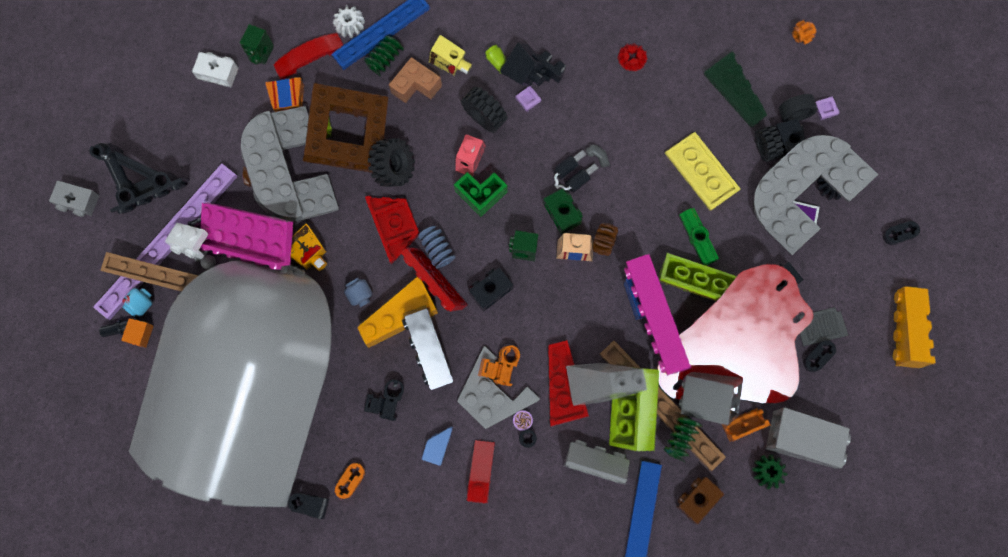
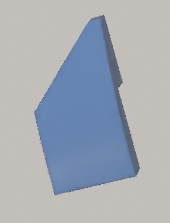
[422,426,453,466]

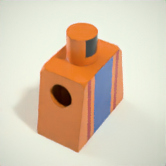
[266,77,304,112]

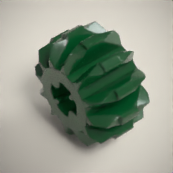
[752,454,788,489]

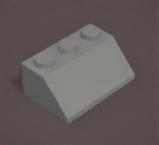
[564,440,630,484]

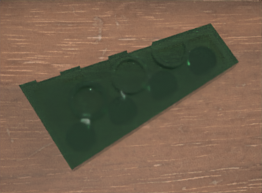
[704,51,767,128]

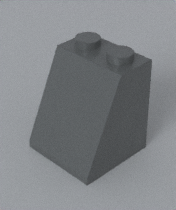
[679,372,744,425]

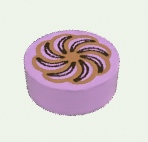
[513,410,533,431]

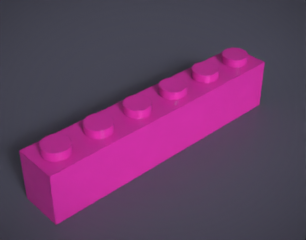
[624,254,691,376]

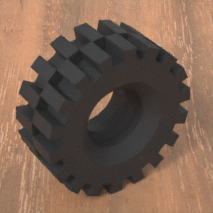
[460,86,508,133]
[368,138,415,187]

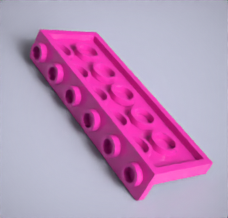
[199,202,293,269]

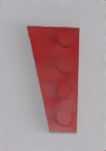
[548,340,589,427]

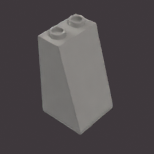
[566,363,647,406]
[766,408,851,469]

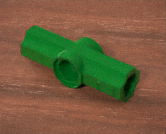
[679,208,719,266]

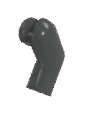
[586,144,610,168]

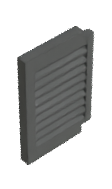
[796,307,848,346]

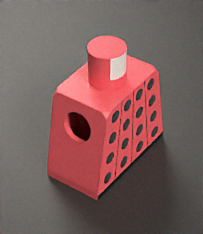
[456,135,486,177]

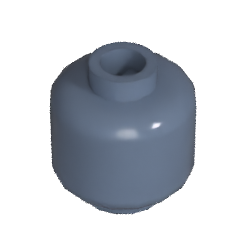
[344,278,373,307]

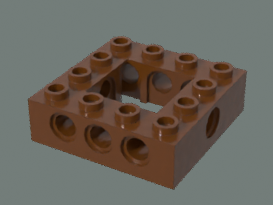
[303,83,388,173]

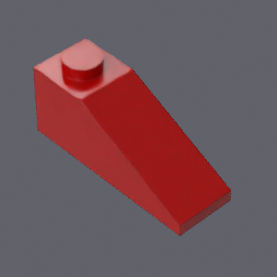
[467,440,495,503]

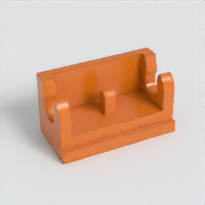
[722,408,770,442]

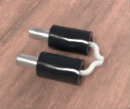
[553,150,598,193]

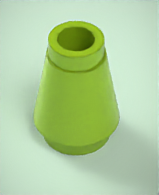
[485,45,506,74]

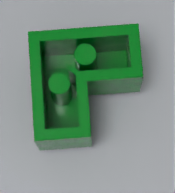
[454,172,508,217]

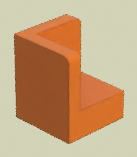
[121,319,153,348]

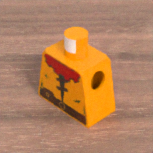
[291,224,327,271]

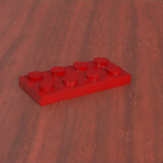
[401,247,468,311]

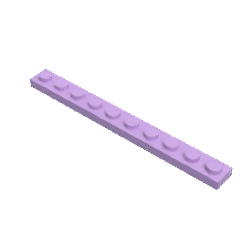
[94,164,238,320]

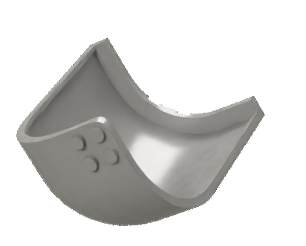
[129,260,331,507]

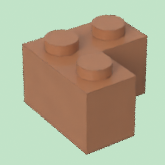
[389,58,442,103]

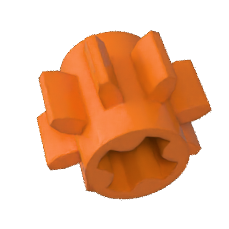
[792,20,816,44]

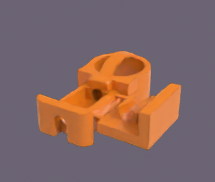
[478,345,520,386]

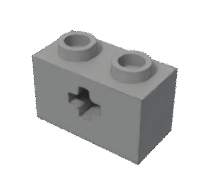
[49,181,99,217]

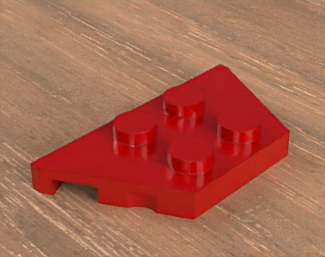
[365,196,420,264]

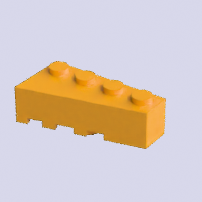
[357,277,438,348]
[893,286,935,368]

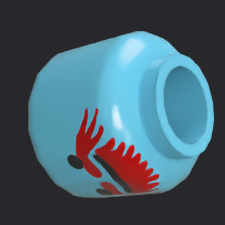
[122,288,153,317]

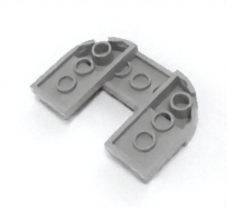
[241,106,339,221]
[754,135,878,255]

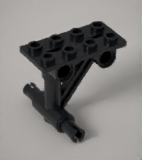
[89,143,190,214]

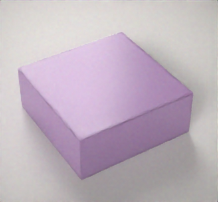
[516,86,541,112]
[816,97,839,120]

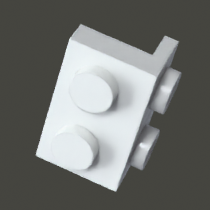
[165,223,208,259]

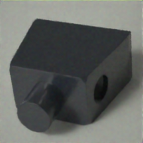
[500,42,545,86]

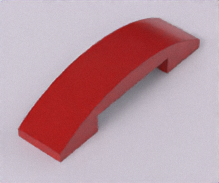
[273,33,344,80]

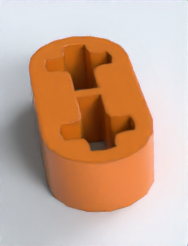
[335,463,365,499]

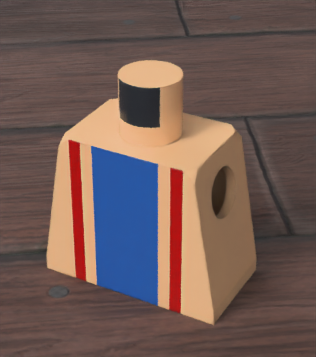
[556,233,593,261]

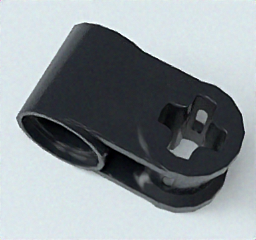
[288,493,330,519]

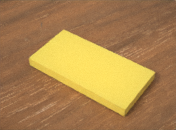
[665,132,740,211]

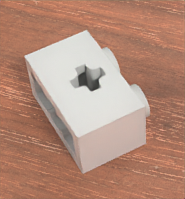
[192,52,238,87]

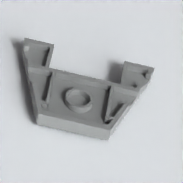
[457,347,540,429]

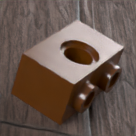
[676,477,724,524]

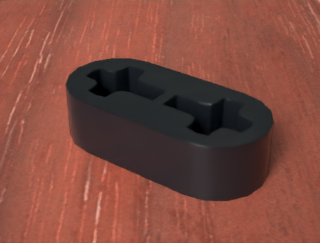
[883,221,920,245]
[803,340,836,372]

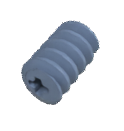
[418,226,456,269]

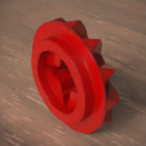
[618,43,647,71]

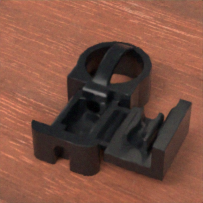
[364,380,404,421]

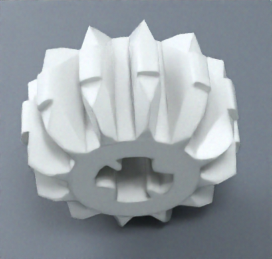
[333,6,365,38]

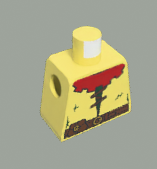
[429,35,472,75]

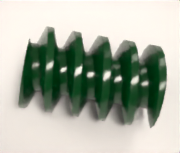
[365,36,404,76]
[663,417,703,463]

